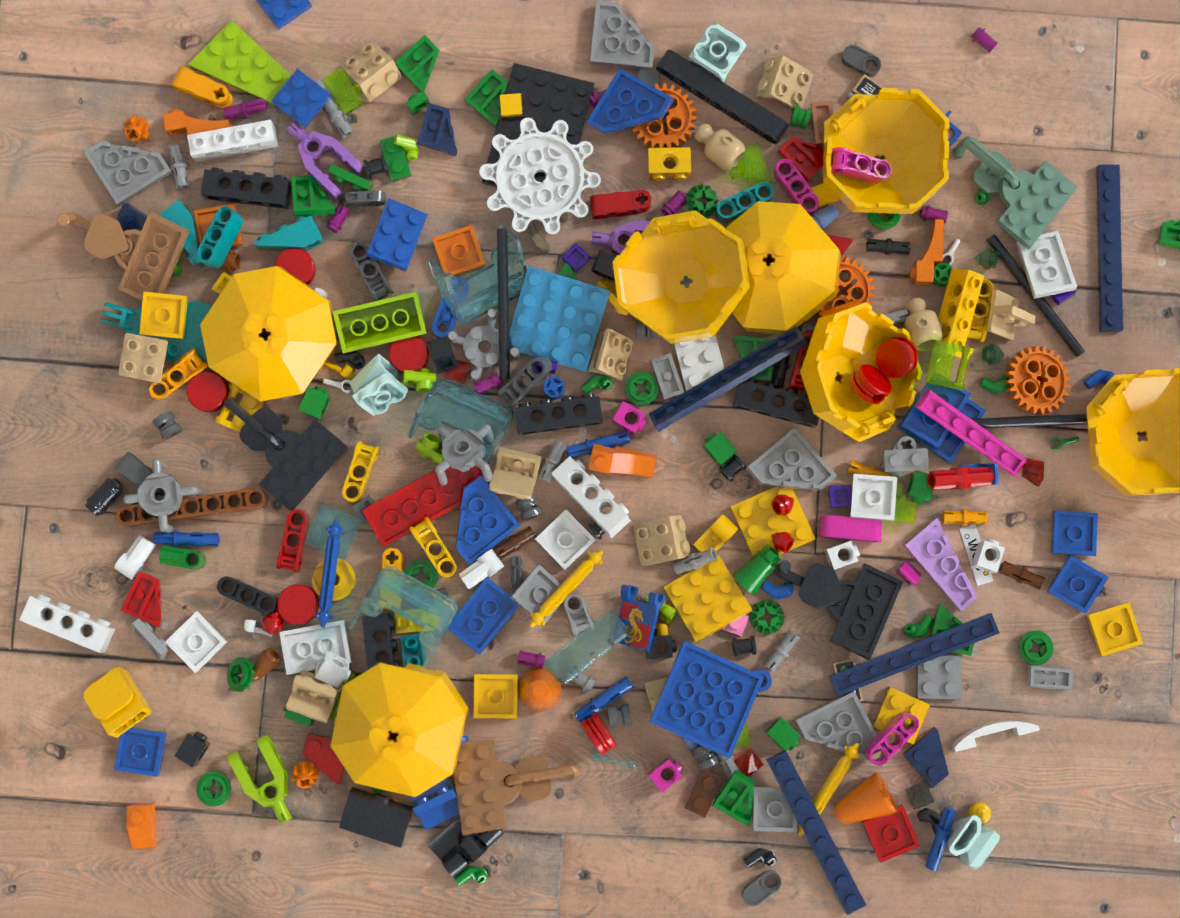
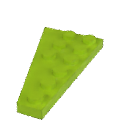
[188,20,291,105]

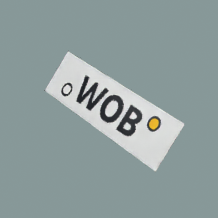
[959,524,994,586]

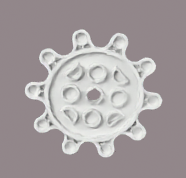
[479,118,601,235]

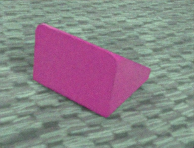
[896,560,921,586]

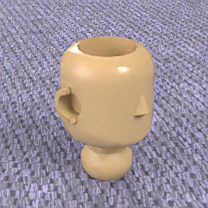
[694,123,745,171]
[904,298,943,351]

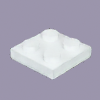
[850,474,897,521]
[535,510,596,570]
[165,611,228,673]

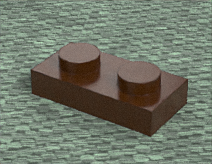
[685,769,723,818]

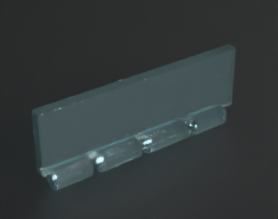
[545,609,628,685]

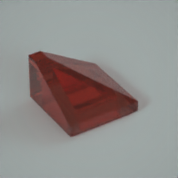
[444,360,471,384]
[1022,458,1044,486]
[734,748,764,777]

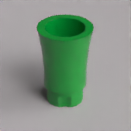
[733,544,782,594]

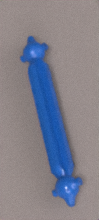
[315,519,343,628]

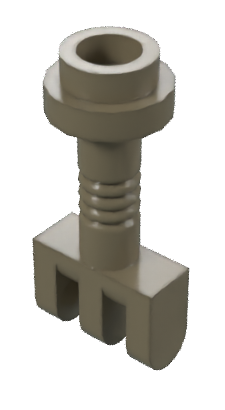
[527,221,550,253]

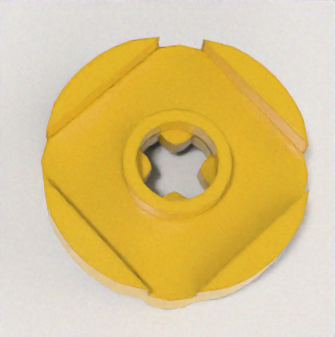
[312,559,356,601]

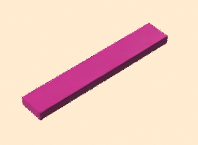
[915,389,1027,476]

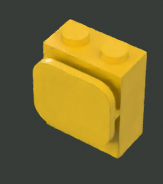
[83,667,152,738]

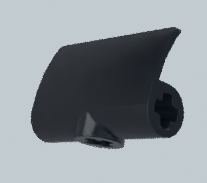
[339,787,414,848]
[428,816,504,878]

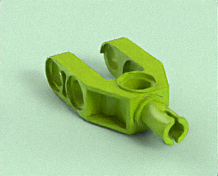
[227,734,293,824]

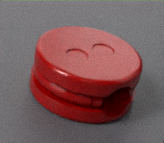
[274,248,316,285]
[389,336,429,373]
[875,337,919,378]
[850,364,892,405]
[187,371,229,413]
[277,584,319,625]
[581,713,617,756]

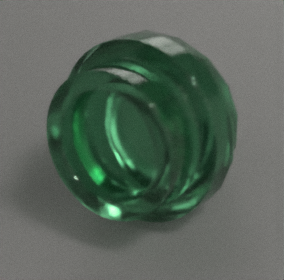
[975,249,998,270]
[981,344,1004,365]

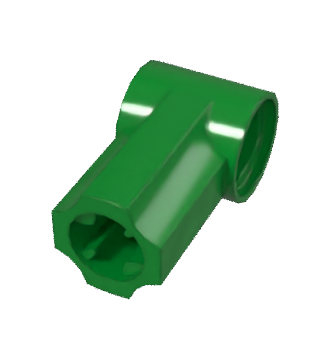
[159,545,206,570]

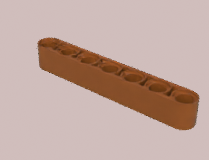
[116,488,268,527]

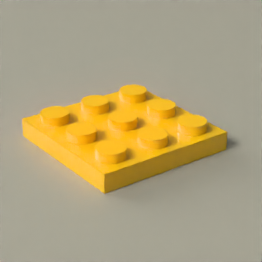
[730,487,816,557]
[663,555,752,644]

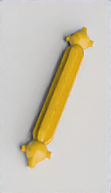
[529,550,603,628]
[797,742,860,836]

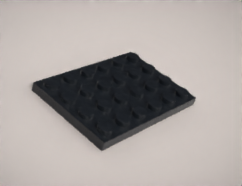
[482,63,595,187]

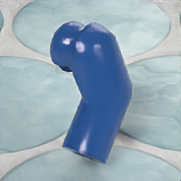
[1083,369,1115,389]
[761,580,794,600]

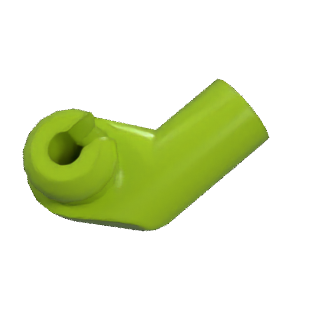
[393,134,419,161]

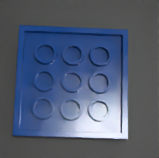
[649,641,764,758]

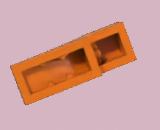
[162,109,232,137]
[909,219,944,286]
[588,444,657,478]

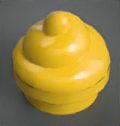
[968,802,991,824]

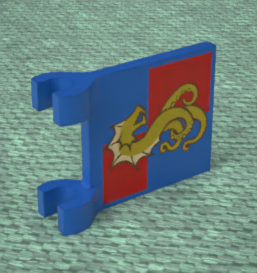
[613,584,666,652]

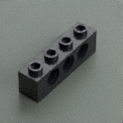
[201,167,292,209]
[732,378,819,428]
[514,393,603,436]
[362,613,400,670]

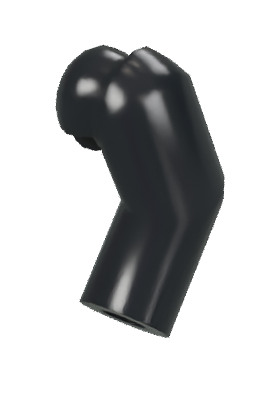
[334,351,365,369]
[917,808,941,835]
[743,848,777,868]

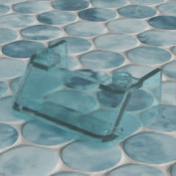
[429,224,527,324]
[408,379,514,467]
[349,566,458,669]

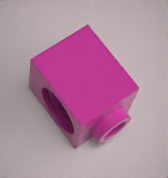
[612,401,647,435]
[648,758,683,793]

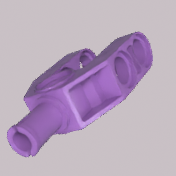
[286,121,365,199]
[591,220,651,256]

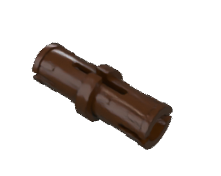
[493,526,536,560]
[999,560,1045,590]

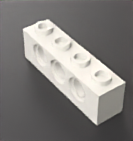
[187,120,279,162]
[551,456,630,538]
[20,594,115,653]

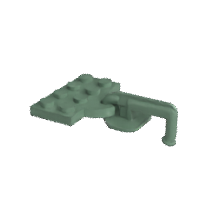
[953,136,1077,250]

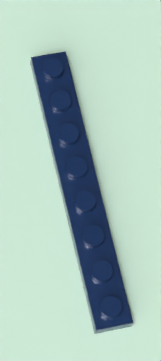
[1096,164,1123,332]
[649,326,807,432]
[828,613,1000,697]
[766,750,866,915]

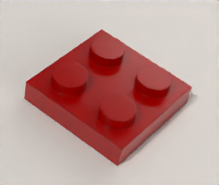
[862,804,920,863]

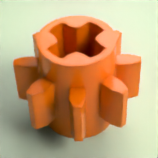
[123,115,150,143]
[291,761,319,788]

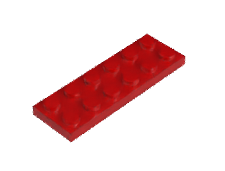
[362,465,490,548]

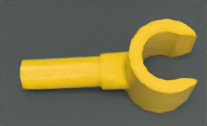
[325,361,355,379]
[655,624,669,636]

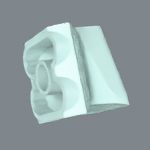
[689,23,746,82]
[350,354,408,416]
[947,815,1000,870]

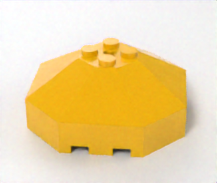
[823,88,949,214]
[725,201,841,335]
[613,210,750,344]
[200,266,339,402]
[800,303,922,442]
[1086,368,1180,496]
[331,663,469,797]

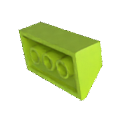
[332,292,427,353]

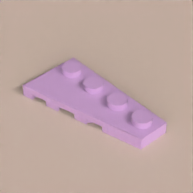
[903,518,978,612]

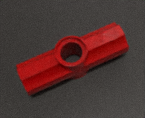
[927,467,994,490]

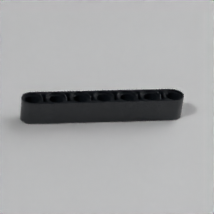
[656,50,789,144]

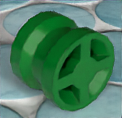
[790,105,812,130]
[933,263,952,287]

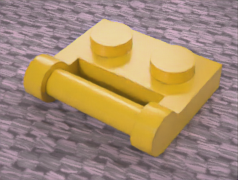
[214,383,266,432]

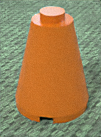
[518,668,561,711]
[833,772,898,824]

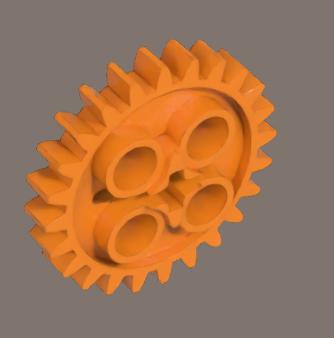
[632,83,697,148]
[818,257,876,318]
[1004,345,1072,415]

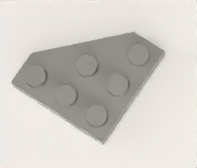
[590,0,655,70]
[84,141,173,206]
[746,428,837,491]
[796,690,880,759]

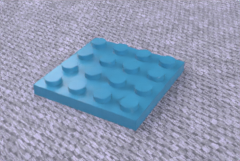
[509,266,611,372]

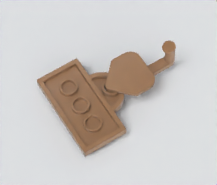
[57,212,190,301]
[454,740,581,836]

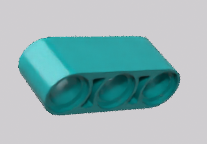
[715,182,774,223]
[196,206,243,270]

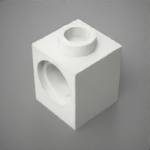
[971,539,1005,573]
[824,541,860,570]
[315,650,351,688]

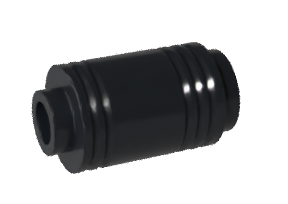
[85,478,124,516]

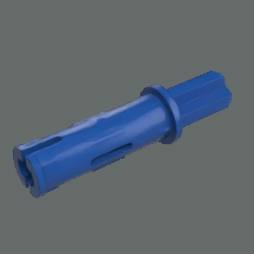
[566,430,630,458]
[153,530,220,547]
[574,676,634,723]
[925,807,956,871]

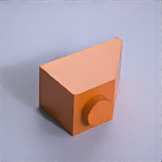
[127,803,155,849]

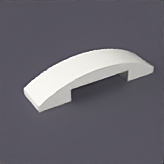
[950,720,1040,752]

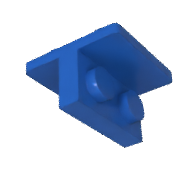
[410,777,460,830]

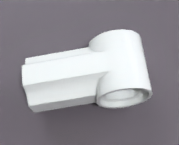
[114,534,156,581]
[459,549,505,589]

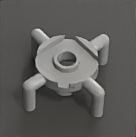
[448,309,520,382]
[435,424,495,485]
[123,458,202,533]

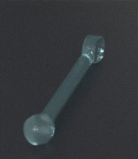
[592,752,637,769]

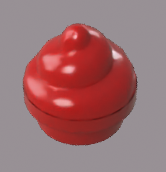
[771,494,794,516]
[771,532,794,553]
[262,611,284,635]

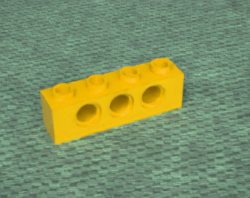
[929,268,984,358]

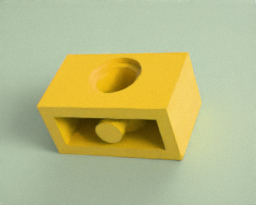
[647,147,691,181]

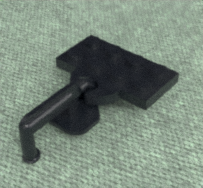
[224,397,348,511]
[773,560,903,660]

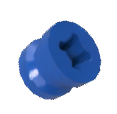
[543,376,565,400]

